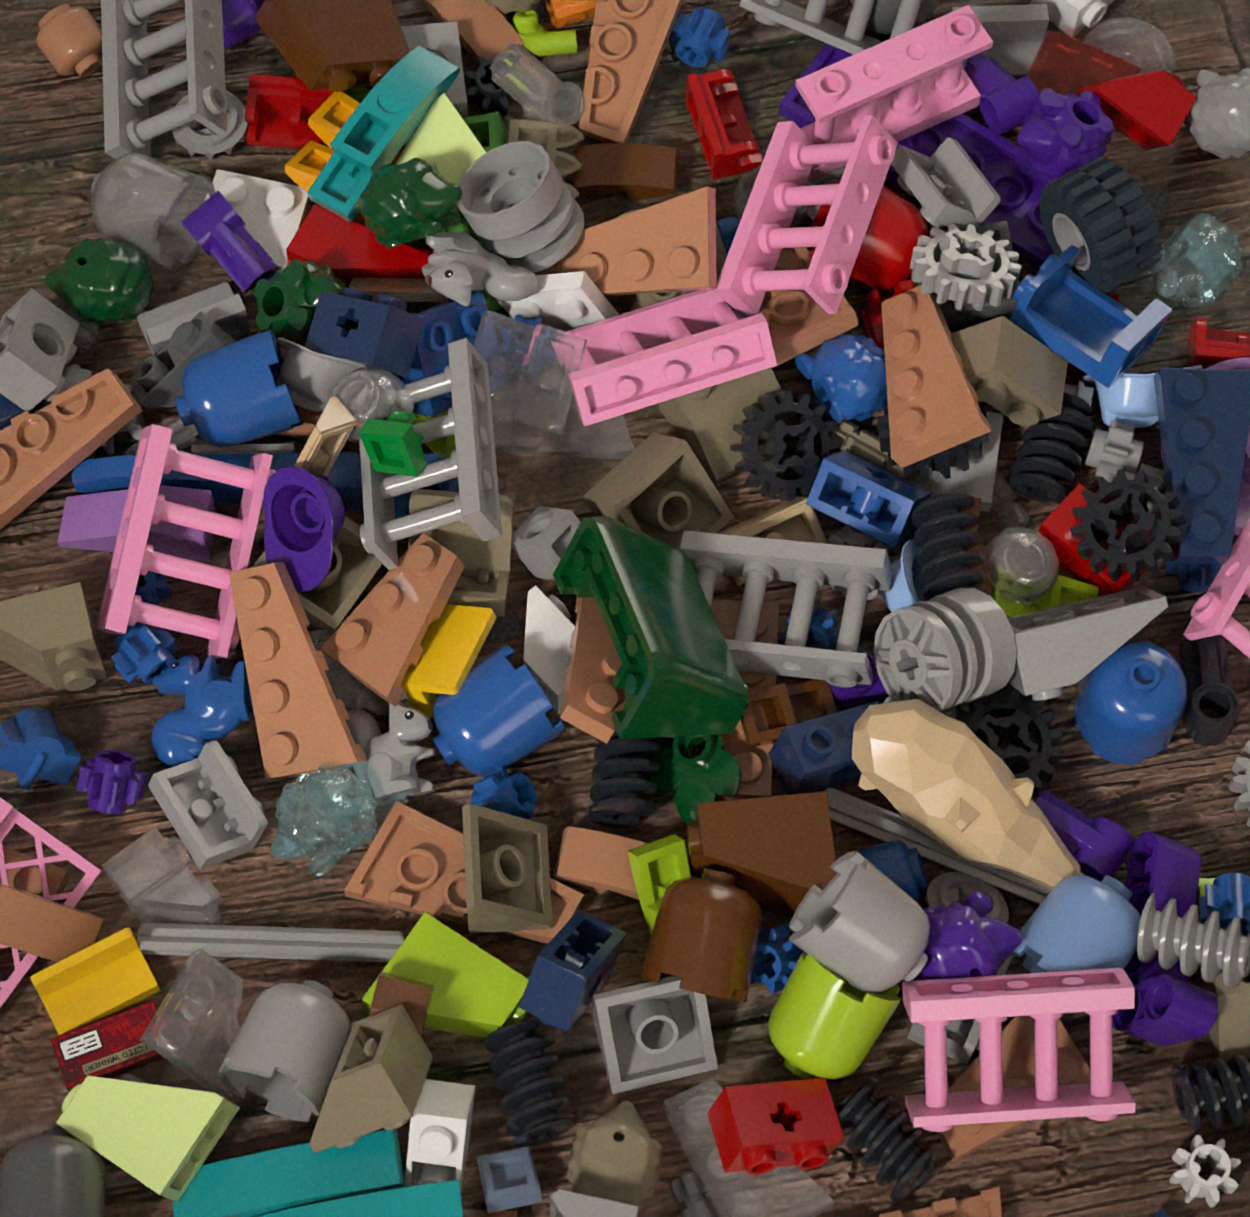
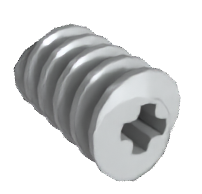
[1137,893,1250,989]

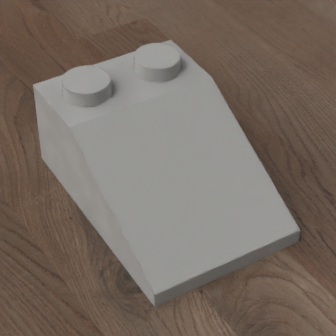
[1008,586,1168,701]

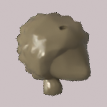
[566,1101,663,1211]

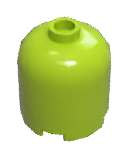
[768,951,902,1079]

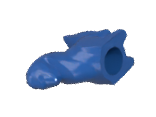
[151,654,255,766]

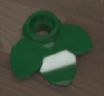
[645,734,741,824]

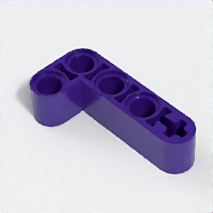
[1112,832,1218,1046]

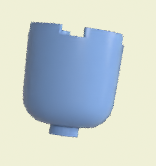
[1011,875,1141,973]

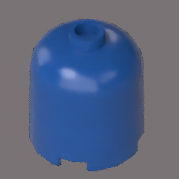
[175,330,303,448]
[1074,641,1187,765]
[432,644,566,776]

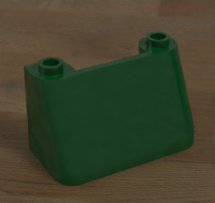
[553,516,750,739]

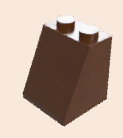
[256,0,410,92]
[685,791,838,919]

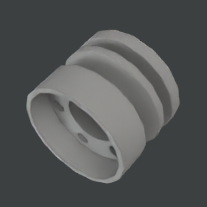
[457,141,585,273]
[874,588,1017,712]

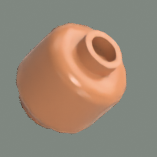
[36,4,102,78]

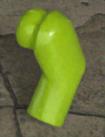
[513,9,578,56]

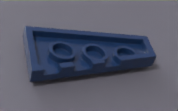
[1154,368,1250,564]

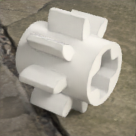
[1169,1135,1241,1208]

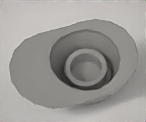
[276,338,391,412]

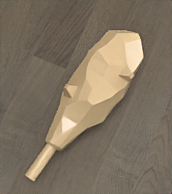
[852,699,1084,890]

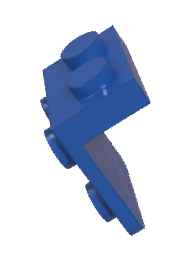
[385,292,503,416]

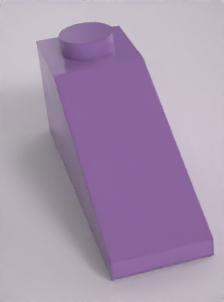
[57,485,217,562]

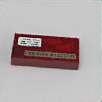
[50,1000,173,1092]

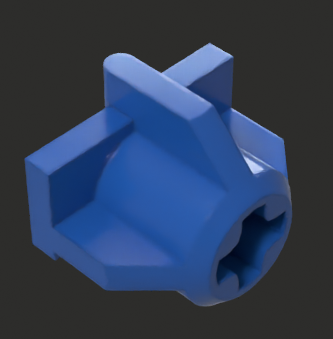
[0,707,81,790]

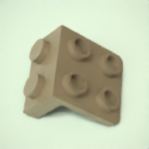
[408,489,514,617]

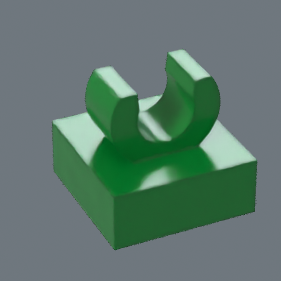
[359,411,427,477]

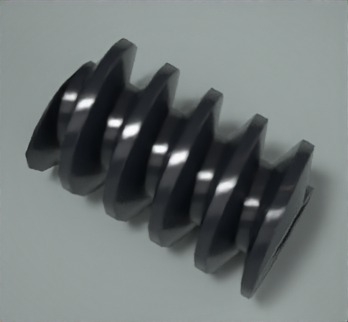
[1009,392,1094,505]
[911,494,987,601]
[588,729,661,828]
[485,1020,576,1144]
[1171,1054,1250,1133]
[836,1077,948,1203]

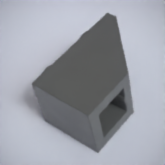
[130,311,236,409]

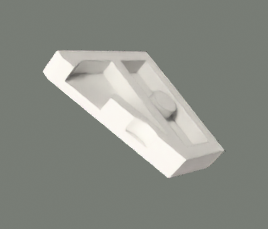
[207,169,311,272]
[495,271,619,331]

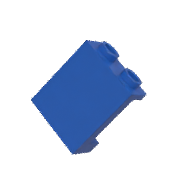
[1009,245,1173,388]

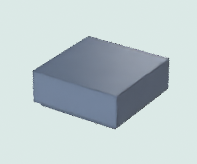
[476,1145,542,1214]

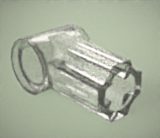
[490,44,585,125]

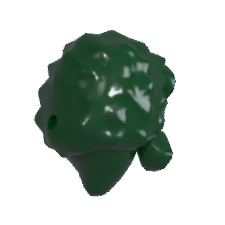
[360,157,463,249]
[45,237,154,328]
[254,259,346,347]

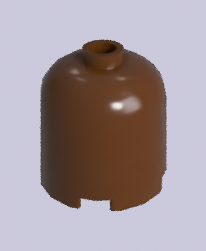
[641,868,762,1002]

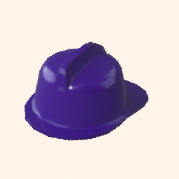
[263,466,345,592]

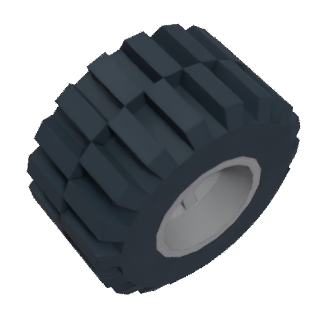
[1039,157,1162,294]

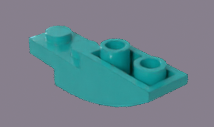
[307,46,461,223]

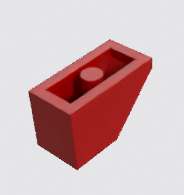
[1075,70,1197,151]

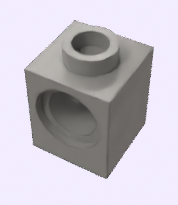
[512,506,581,581]

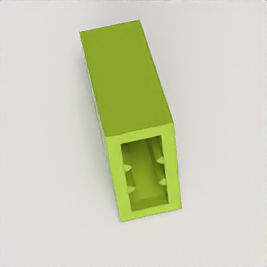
[362,912,531,1038]

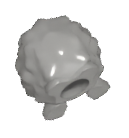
[1183,68,1250,159]

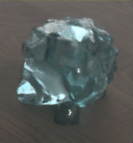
[1144,212,1244,308]
[270,766,377,876]

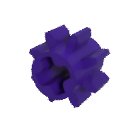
[77,749,147,814]

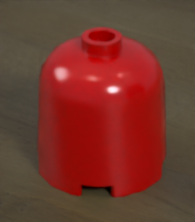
[808,177,930,290]

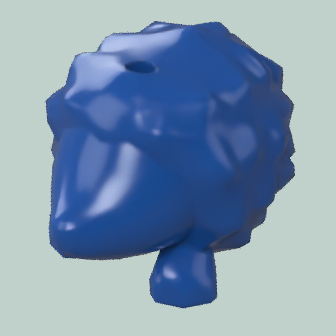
[795,333,887,423]

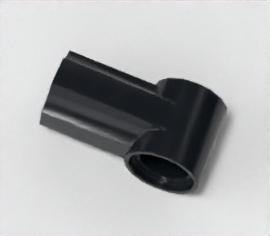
[1179,636,1239,746]

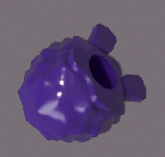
[1017,88,1115,179]
[913,891,1022,981]

